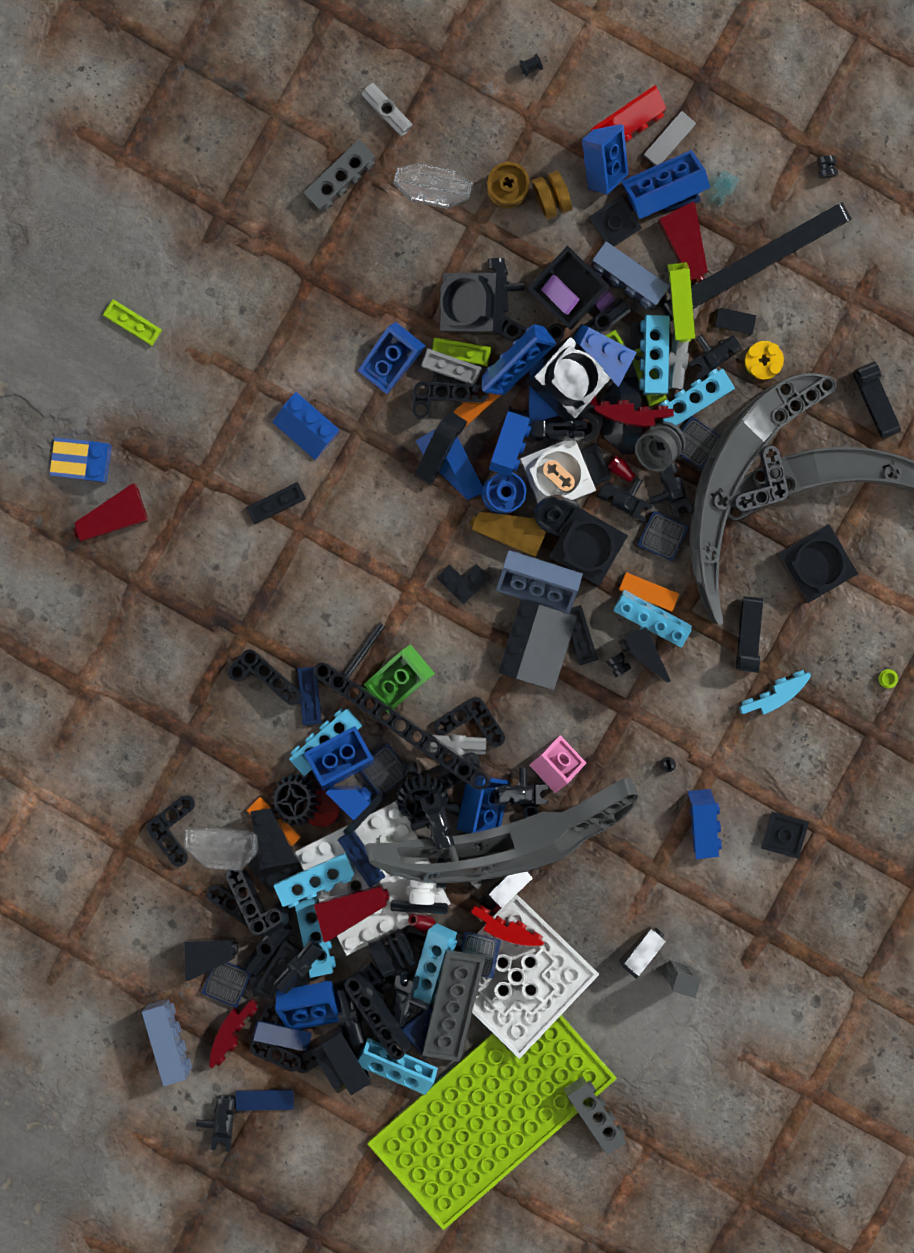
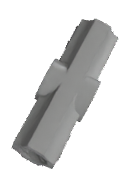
[361,83,413,137]
[668,331,689,390]
[429,734,486,755]

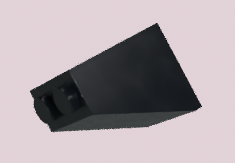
[185,938,239,981]

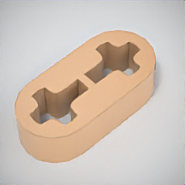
[543,460,575,491]

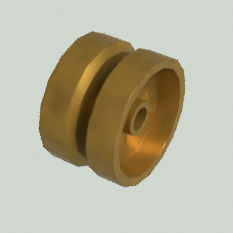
[487,161,530,209]
[532,170,573,220]

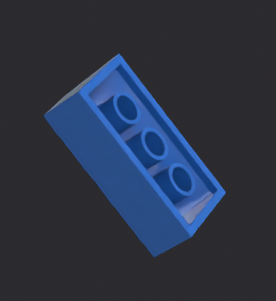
[621,150,710,219]
[482,324,557,396]

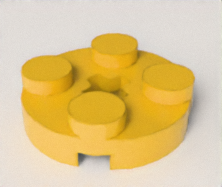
[744,341,784,380]

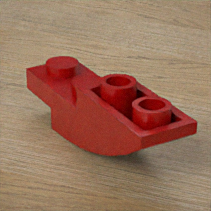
[471,905,545,946]

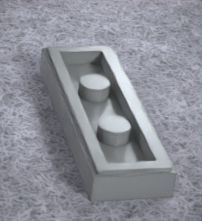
[643,111,696,166]
[421,348,482,385]

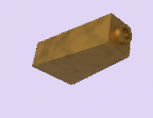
[470,512,546,557]

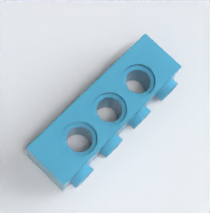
[639,315,670,395]
[658,369,735,426]
[614,590,692,648]
[289,708,363,776]
[274,852,355,908]
[295,896,336,978]
[414,923,457,1006]
[357,1038,438,1095]

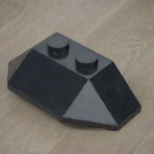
[601,377,642,455]

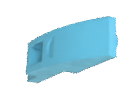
[738,670,811,714]

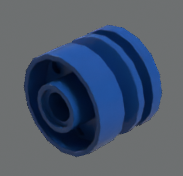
[481,473,526,514]

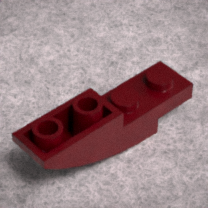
[594,400,674,427]
[209,997,258,1068]

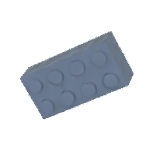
[590,242,670,310]
[496,550,583,614]
[142,999,192,1086]

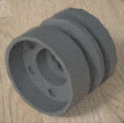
[635,421,686,471]

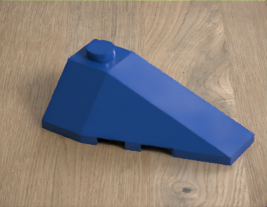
[416,429,483,500]

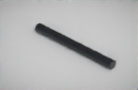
[336,622,386,687]

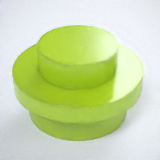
[878,669,898,688]

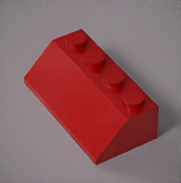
[590,85,667,144]

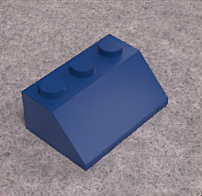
[582,124,629,195]
[272,392,341,460]
[304,726,374,791]
[456,775,510,833]
[326,785,372,820]
[275,981,339,1029]

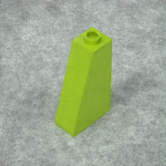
[667,262,695,343]

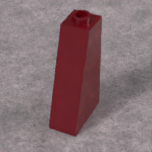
[658,201,708,284]
[73,483,149,542]
[314,884,390,943]

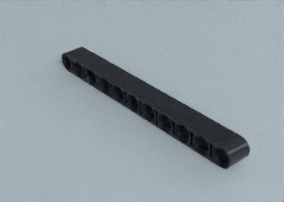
[660,202,852,322]
[314,663,491,790]

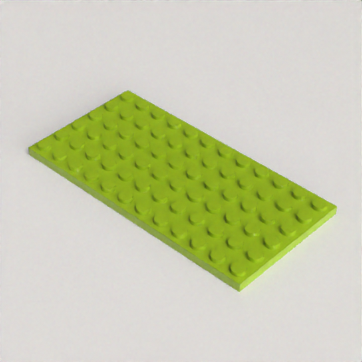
[367,1014,617,1230]

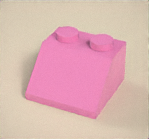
[529,735,586,793]

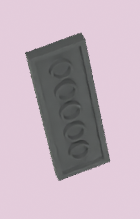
[422,950,485,1062]

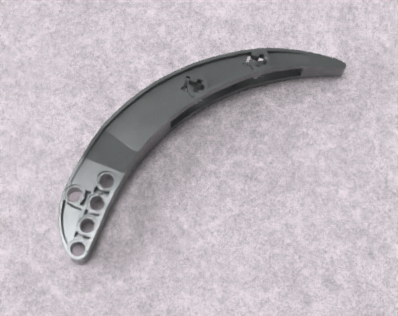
[690,373,836,625]
[727,447,914,521]
[365,778,638,883]

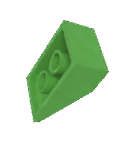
[364,644,435,714]

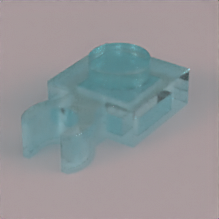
[711,170,740,206]

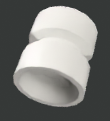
[409,880,435,905]

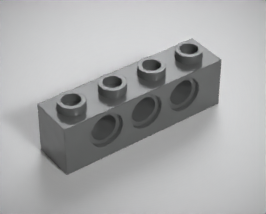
[303,139,376,213]
[663,961,701,998]
[564,1076,626,1155]

